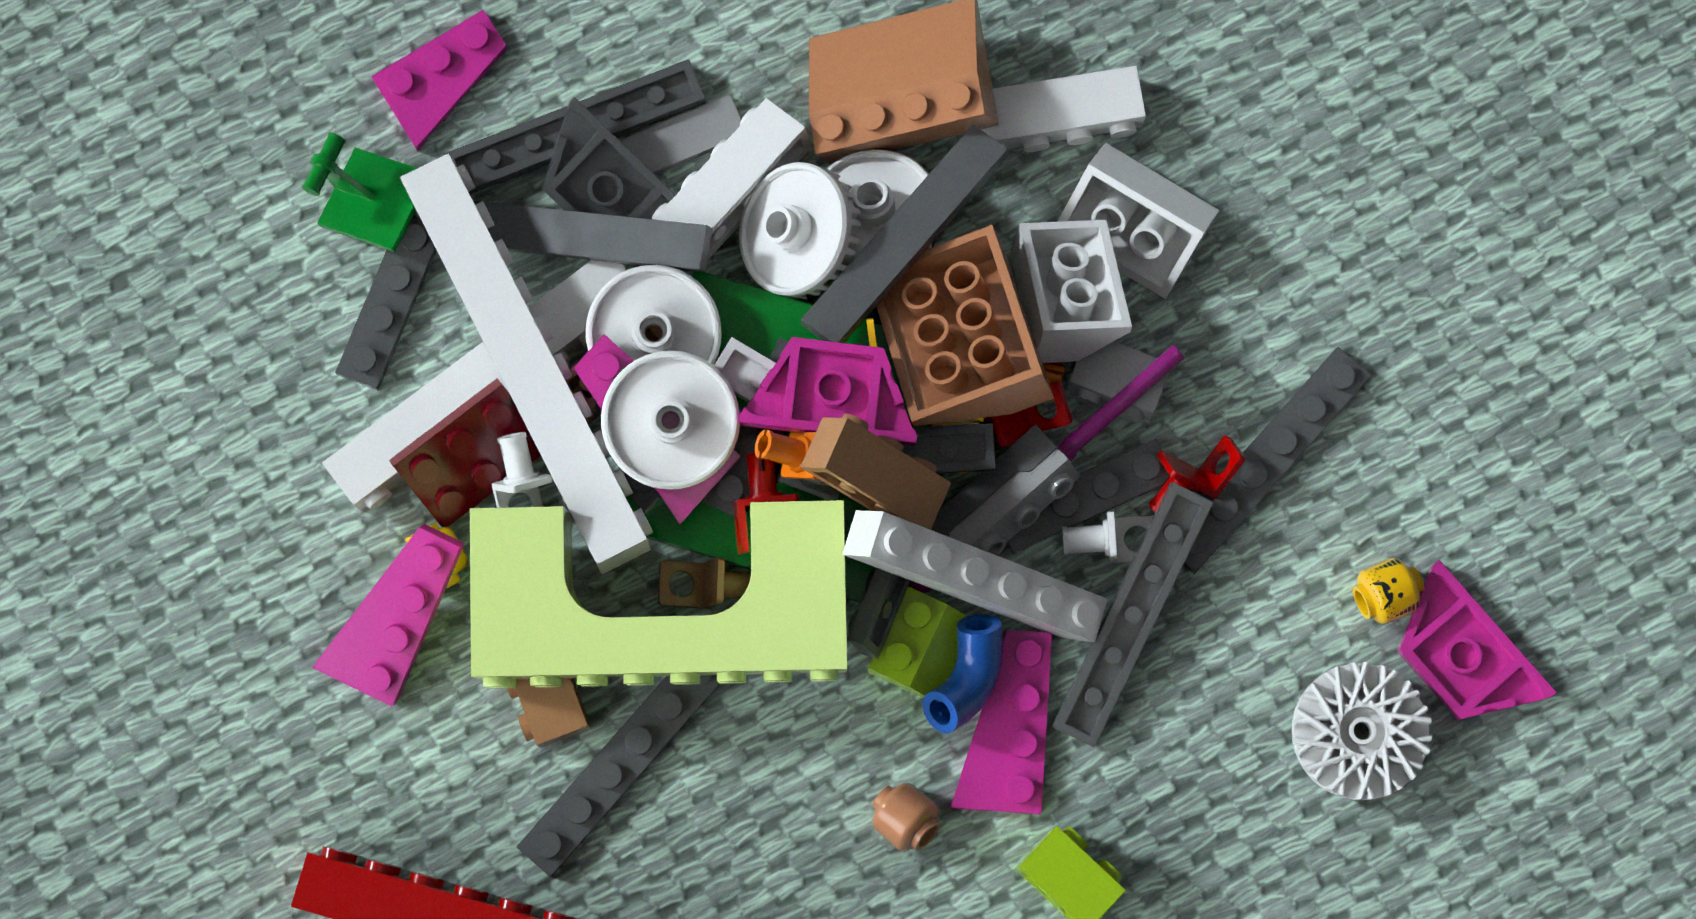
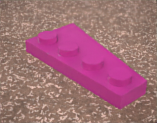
[574,334,741,524]
[312,524,465,706]
[950,630,1052,815]

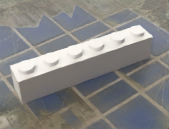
[842,510,1107,642]

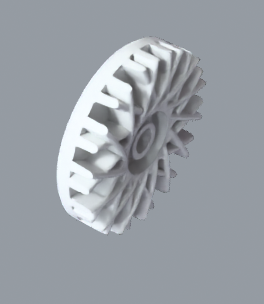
[826,149,932,266]
[739,162,861,299]
[586,265,722,366]
[601,351,740,489]
[1292,662,1432,800]

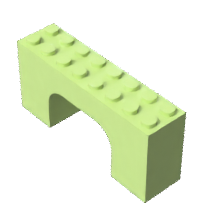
[470,500,847,689]

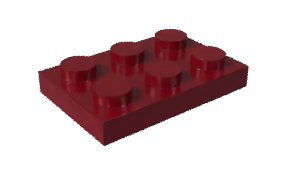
[389,378,541,527]

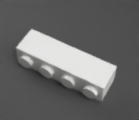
[981,66,1146,152]
[652,98,812,273]

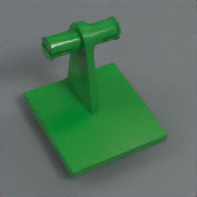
[301,132,417,253]

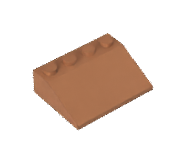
[809,0,999,164]
[876,225,1054,426]

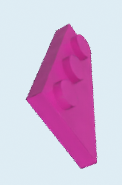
[371,9,507,152]

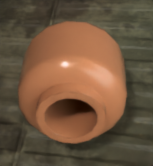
[872,783,941,851]

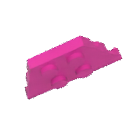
[738,337,917,447]
[1397,560,1557,721]

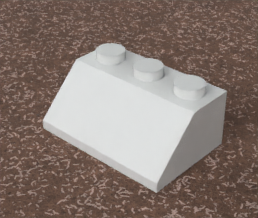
[1057,143,1219,299]
[1011,220,1132,363]

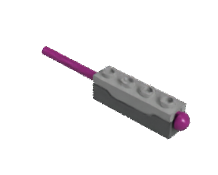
[908,345,1185,596]

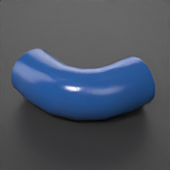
[922,614,1003,733]

